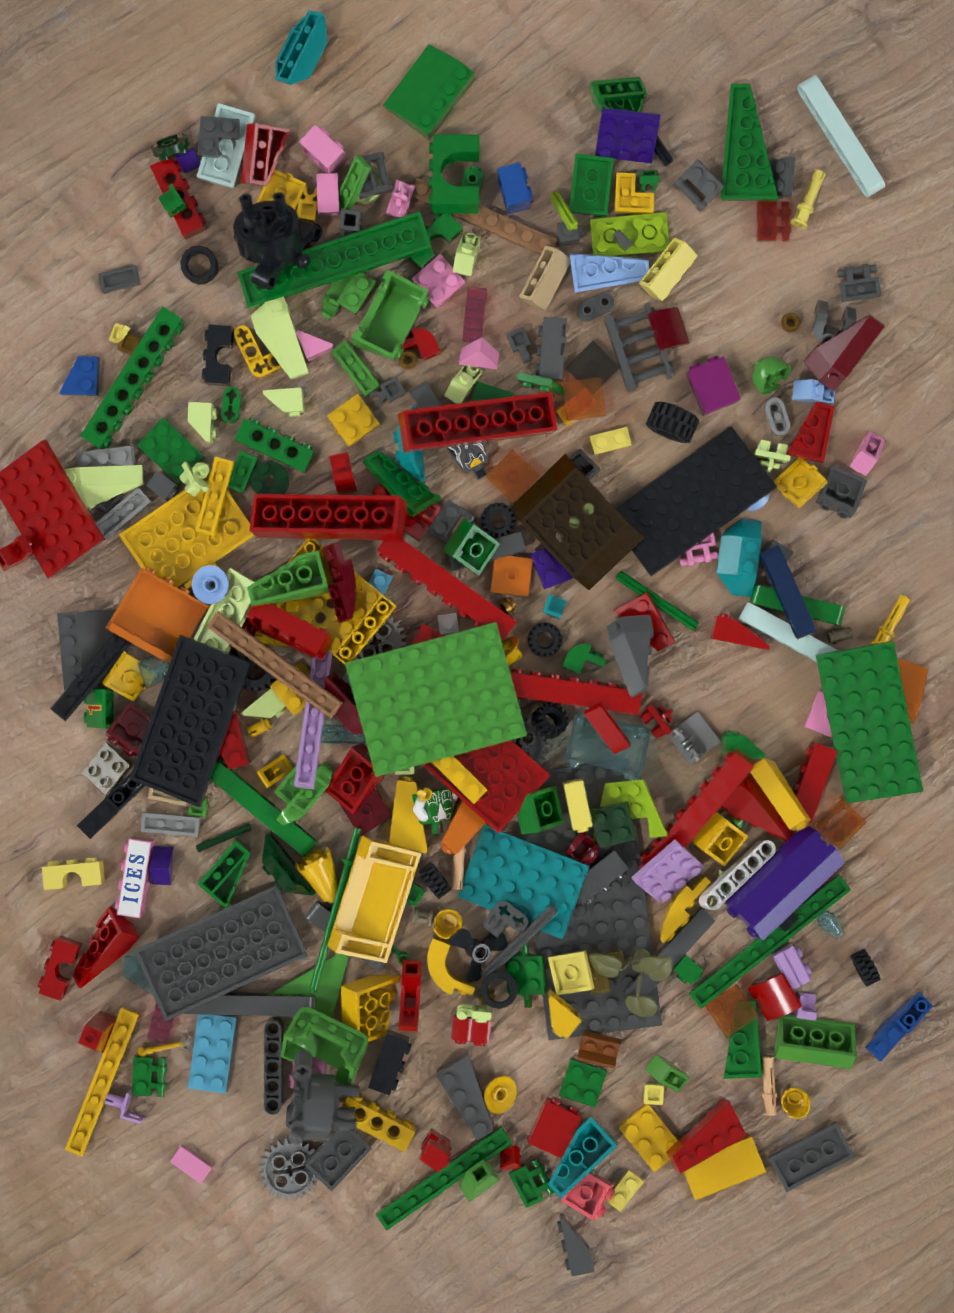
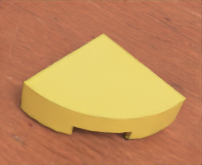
[109,323,130,343]

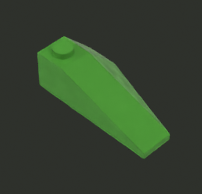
[247,550,329,606]

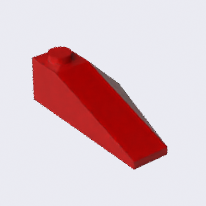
[73,906,139,988]

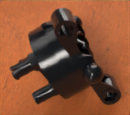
[233,192,322,291]

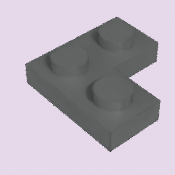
[198,116,240,158]

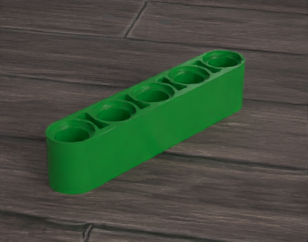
[750,585,846,626]

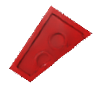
[786,402,835,463]
[613,592,675,651]

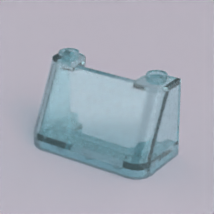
[564,712,651,781]

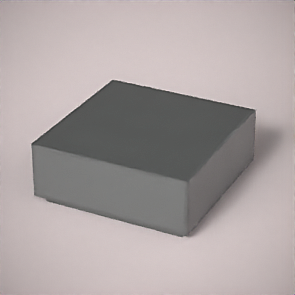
[612,230,632,252]

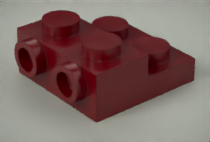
[106,702,151,757]

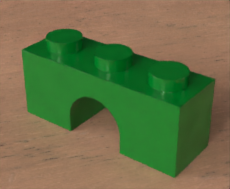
[408,214,463,270]

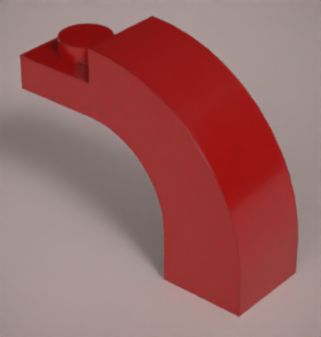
[398,960,422,1032]

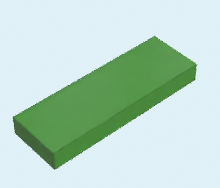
[339,155,372,210]
[331,340,380,397]

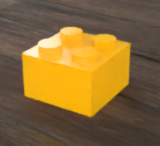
[692,812,748,866]

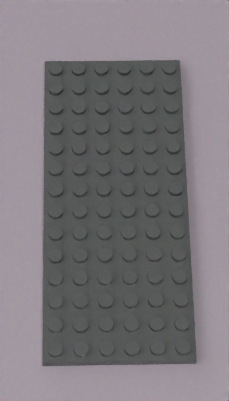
[518,759,662,1040]

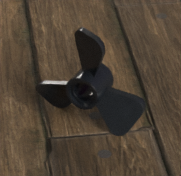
[449,928,509,982]

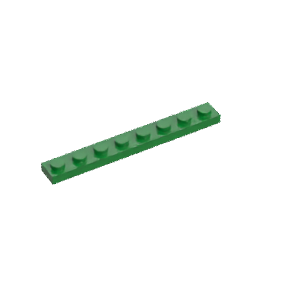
[376,1126,512,1231]

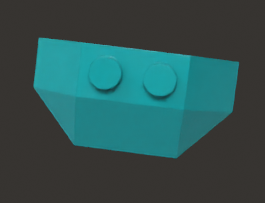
[275,10,327,85]
[393,405,426,483]
[716,519,761,597]

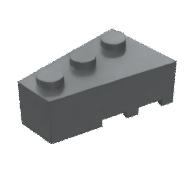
[535,317,567,382]

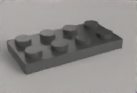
[768,1121,855,1192]

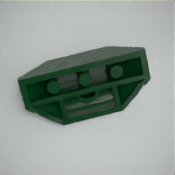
[262,831,316,896]

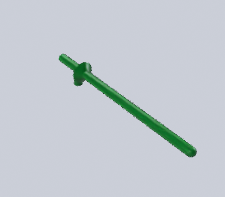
[310,827,362,992]

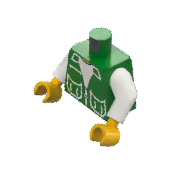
[412,787,458,834]

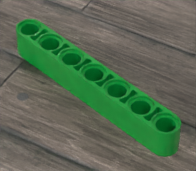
[211,759,317,857]

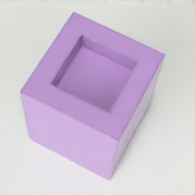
[794,991,817,1021]

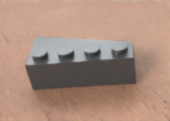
[436,1050,494,1141]

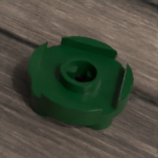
[151,134,190,161]
[251,461,290,494]

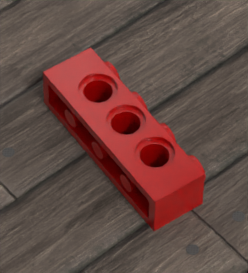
[150,157,207,240]

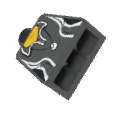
[446,443,489,480]

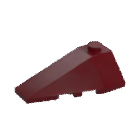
[804,314,885,391]

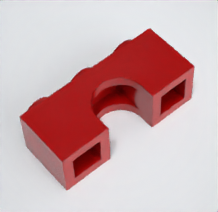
[38,936,82,1001]
[419,1128,452,1172]

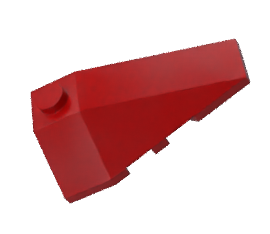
[721,773,795,841]

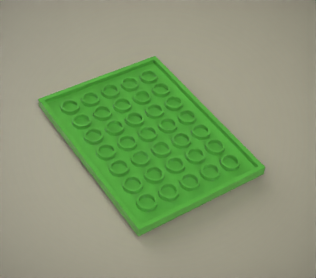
[345,622,527,777]

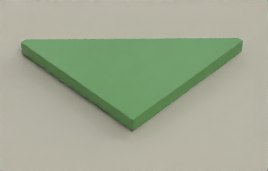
[267,953,349,1018]

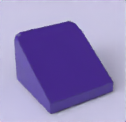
[176,148,200,173]

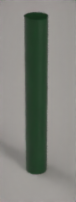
[196,823,252,852]

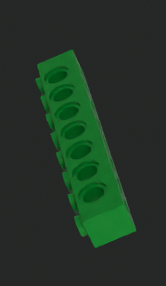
[80,306,185,449]

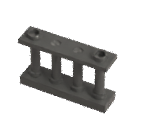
[604,302,674,393]

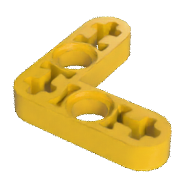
[234,325,303,378]

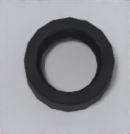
[180,245,218,285]
[481,971,518,1009]

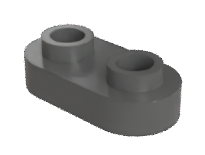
[577,293,614,322]

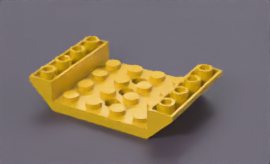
[272,539,397,664]

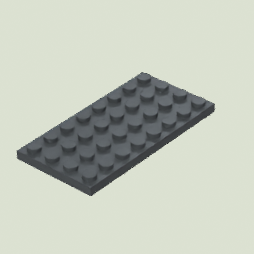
[134,886,308,1022]

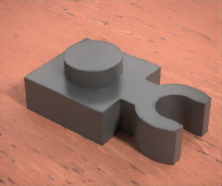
[370,376,406,407]

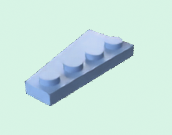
[569,253,649,292]

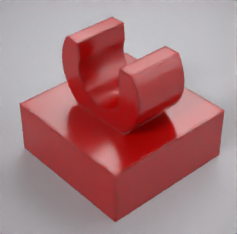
[500,1145,522,1171]

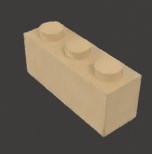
[519,246,570,311]

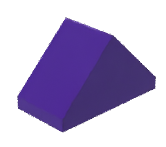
[149,846,173,885]

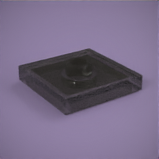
[566,341,620,395]

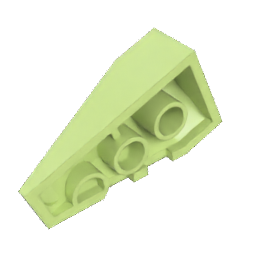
[251,297,309,379]
[64,465,144,509]

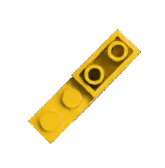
[659,875,711,943]

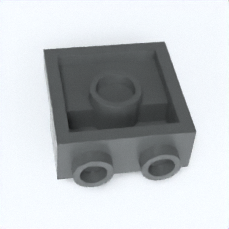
[816,465,867,519]

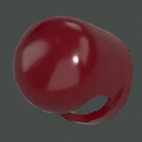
[565,832,600,865]

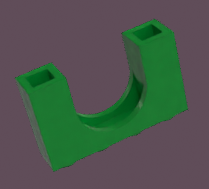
[428,134,480,214]

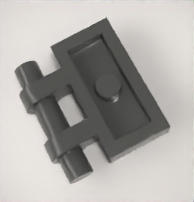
[837,264,881,303]

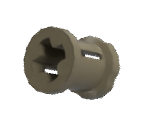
[412,908,433,928]

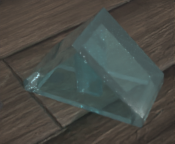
[137,655,168,689]

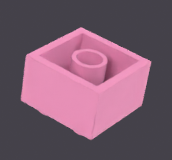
[299,125,347,173]

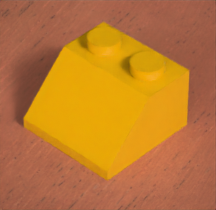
[270,661,310,716]
[548,989,582,1039]

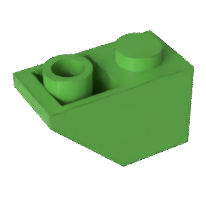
[459,1160,500,1202]

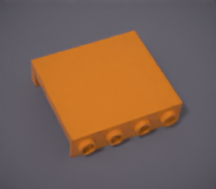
[105,567,210,664]

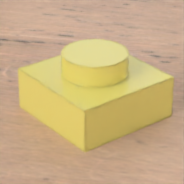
[643,1083,664,1105]

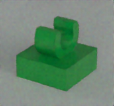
[638,170,659,191]

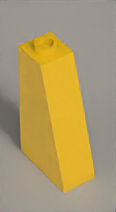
[750,758,811,831]
[389,776,428,854]

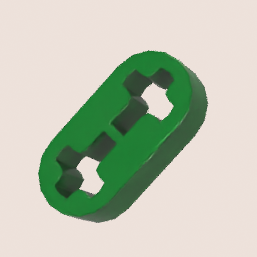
[221,387,242,424]

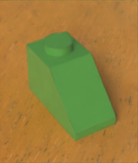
[645,1054,690,1092]

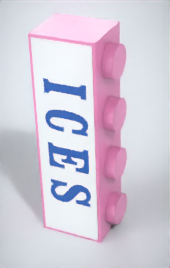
[115,837,155,918]

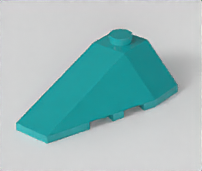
[548,1116,618,1199]

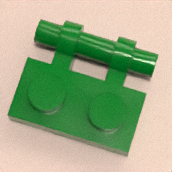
[132,1056,167,1097]
[509,1158,555,1208]

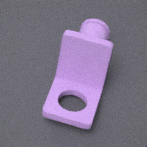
[104,1089,145,1124]

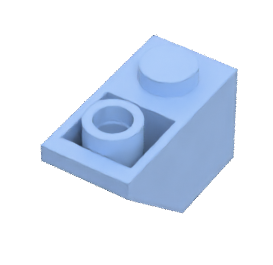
[792,379,835,405]

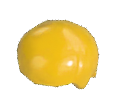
[433,908,463,939]
[781,1087,811,1119]

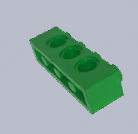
[234,418,315,474]

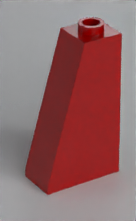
[78,1011,117,1054]

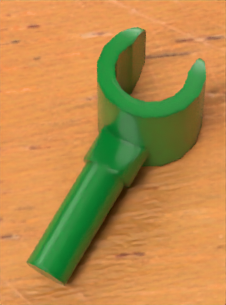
[391,945,409,965]

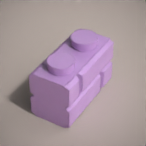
[771,943,812,989]

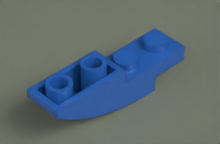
[865,992,933,1062]

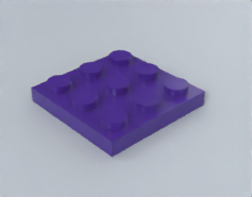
[595,108,660,163]

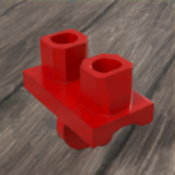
[639,704,673,739]

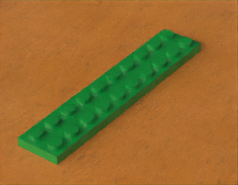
[237,211,432,310]

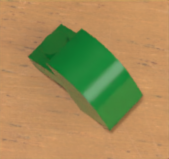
[562,644,607,674]

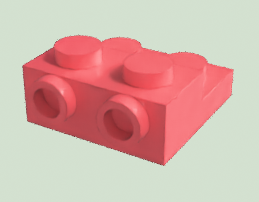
[561,1172,615,1221]

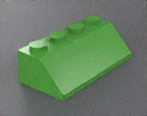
[774,1014,856,1069]

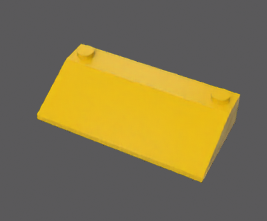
[327,836,422,963]

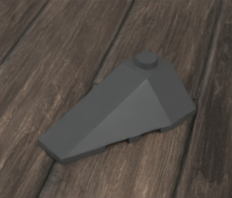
[607,615,654,697]

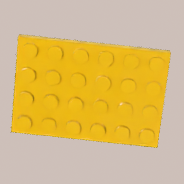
[119,472,255,588]

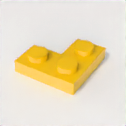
[615,173,654,214]

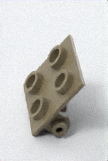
[82,743,131,795]

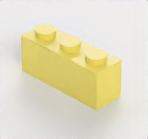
[639,238,698,301]

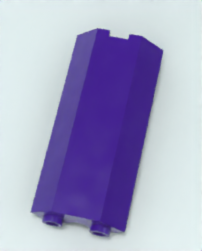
[724,825,845,941]

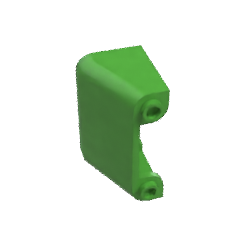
[352,270,430,361]
[280,1007,368,1085]

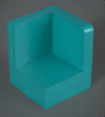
[542,594,567,619]

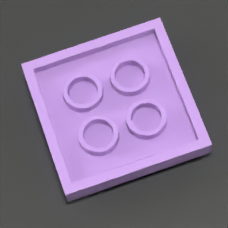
[631,840,705,904]

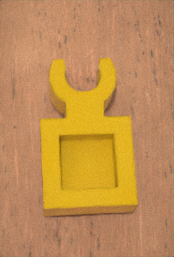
[297,186,318,223]

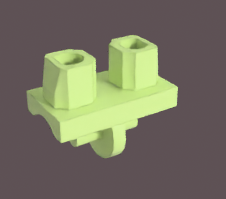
[753,440,790,473]
[179,461,210,496]

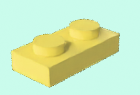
[590,427,632,455]
[607,1168,644,1212]

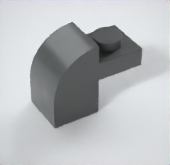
[339,209,362,238]

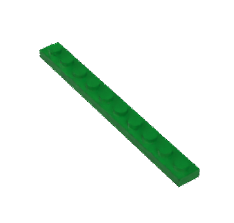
[689,874,851,1009]

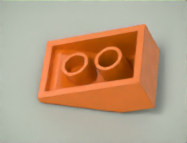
[898,658,929,724]

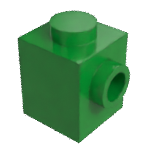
[672,954,703,985]

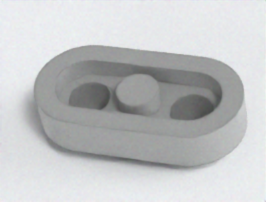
[764,398,790,436]

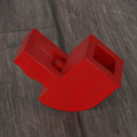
[401,328,441,361]
[329,452,358,495]
[0,535,34,572]

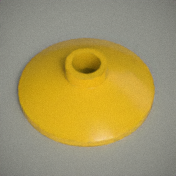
[484,1076,517,1114]

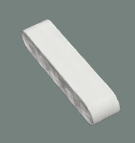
[699,840,776,910]

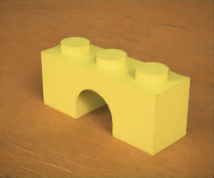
[42,857,105,890]

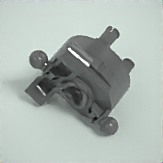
[286,1050,359,1145]

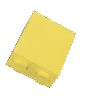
[562,778,593,833]

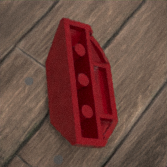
[324,673,364,735]

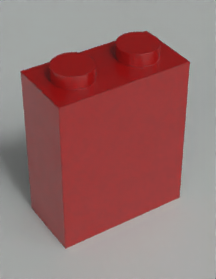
[527,1097,582,1159]

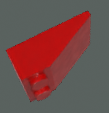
[325,742,386,814]

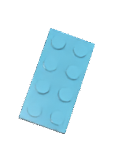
[188,1014,237,1094]

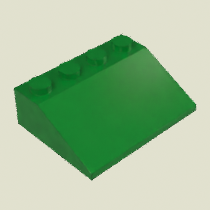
[383,44,475,141]

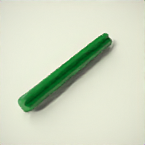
[615,571,699,630]

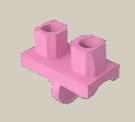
[386,180,415,218]

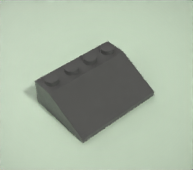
[57,609,117,691]

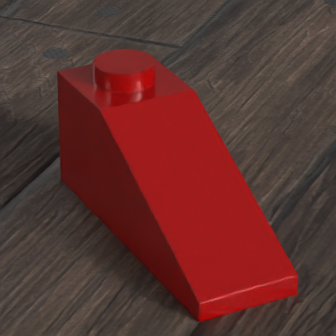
[710,613,770,650]

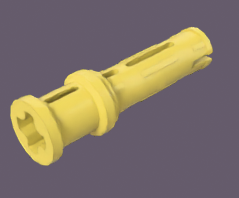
[790,169,826,229]

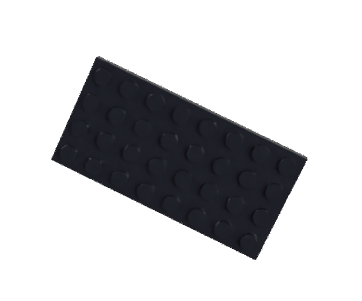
[616,426,777,577]
[130,635,252,807]

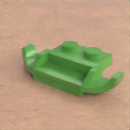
[321,273,377,320]
[274,761,333,826]

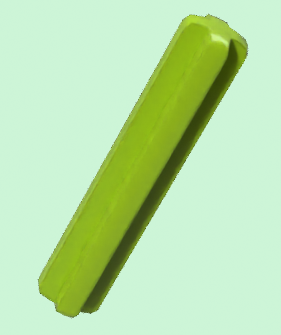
[550,191,578,231]

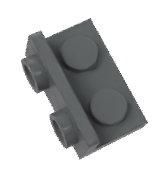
[769,156,795,199]

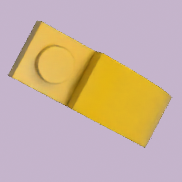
[427,935,475,996]

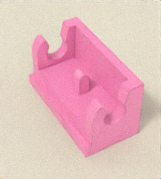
[316,173,339,217]

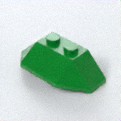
[589,77,647,113]

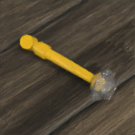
[137,1033,193,1057]

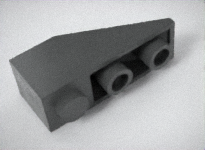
[557,1213,594,1276]

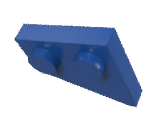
[60,356,99,396]

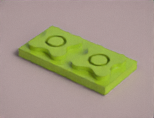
[590,212,669,257]

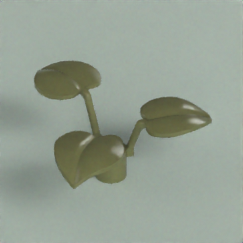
[589,949,672,1017]

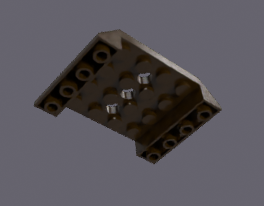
[511,453,645,590]

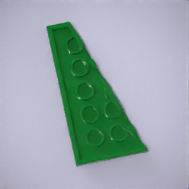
[721,83,779,201]

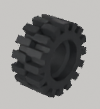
[481,503,515,538]
[527,623,562,657]
[531,702,569,739]
[418,862,452,899]
[850,949,881,987]

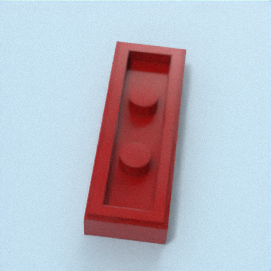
[584,703,631,754]

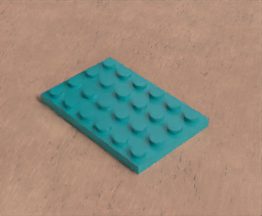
[457,825,590,939]

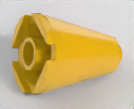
[295,847,339,903]

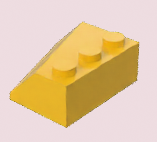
[341,975,400,1042]

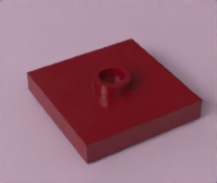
[340,789,393,837]

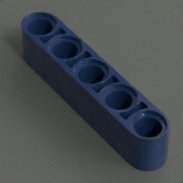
[759,545,816,640]

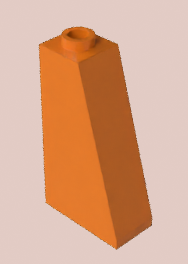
[439,800,486,856]

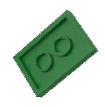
[569,154,614,217]
[137,417,206,485]

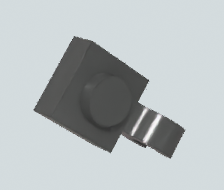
[506,327,531,364]

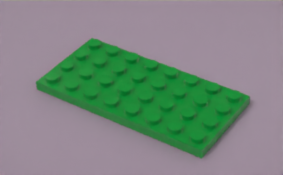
[816,641,923,804]

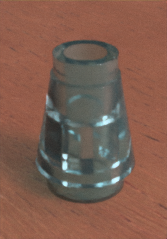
[817,911,845,939]

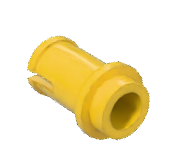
[247,718,273,738]

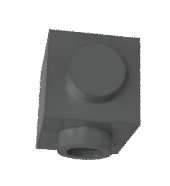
[557,222,582,247]

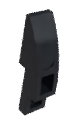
[76,772,145,839]

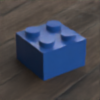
[497,162,533,215]

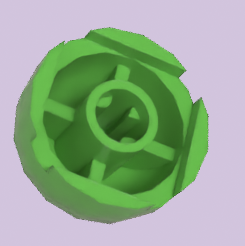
[752,357,791,395]

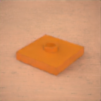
[490,556,533,597]

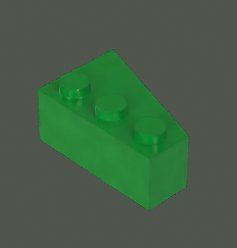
[197,837,251,909]

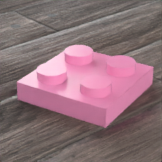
[412,254,466,309]

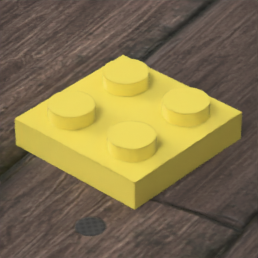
[548,950,595,995]

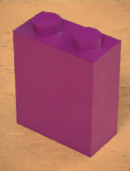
[686,356,741,416]

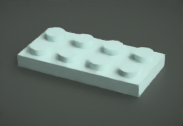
[197,103,256,189]

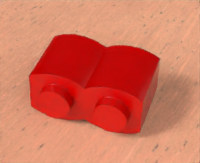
[451,1014,492,1046]

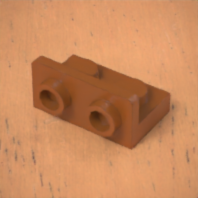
[577,1031,621,1069]

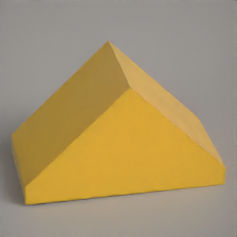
[257,754,293,788]

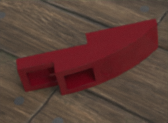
[323,542,356,623]

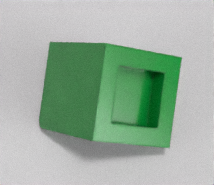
[158,184,187,218]

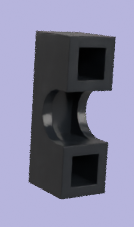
[202,324,234,387]

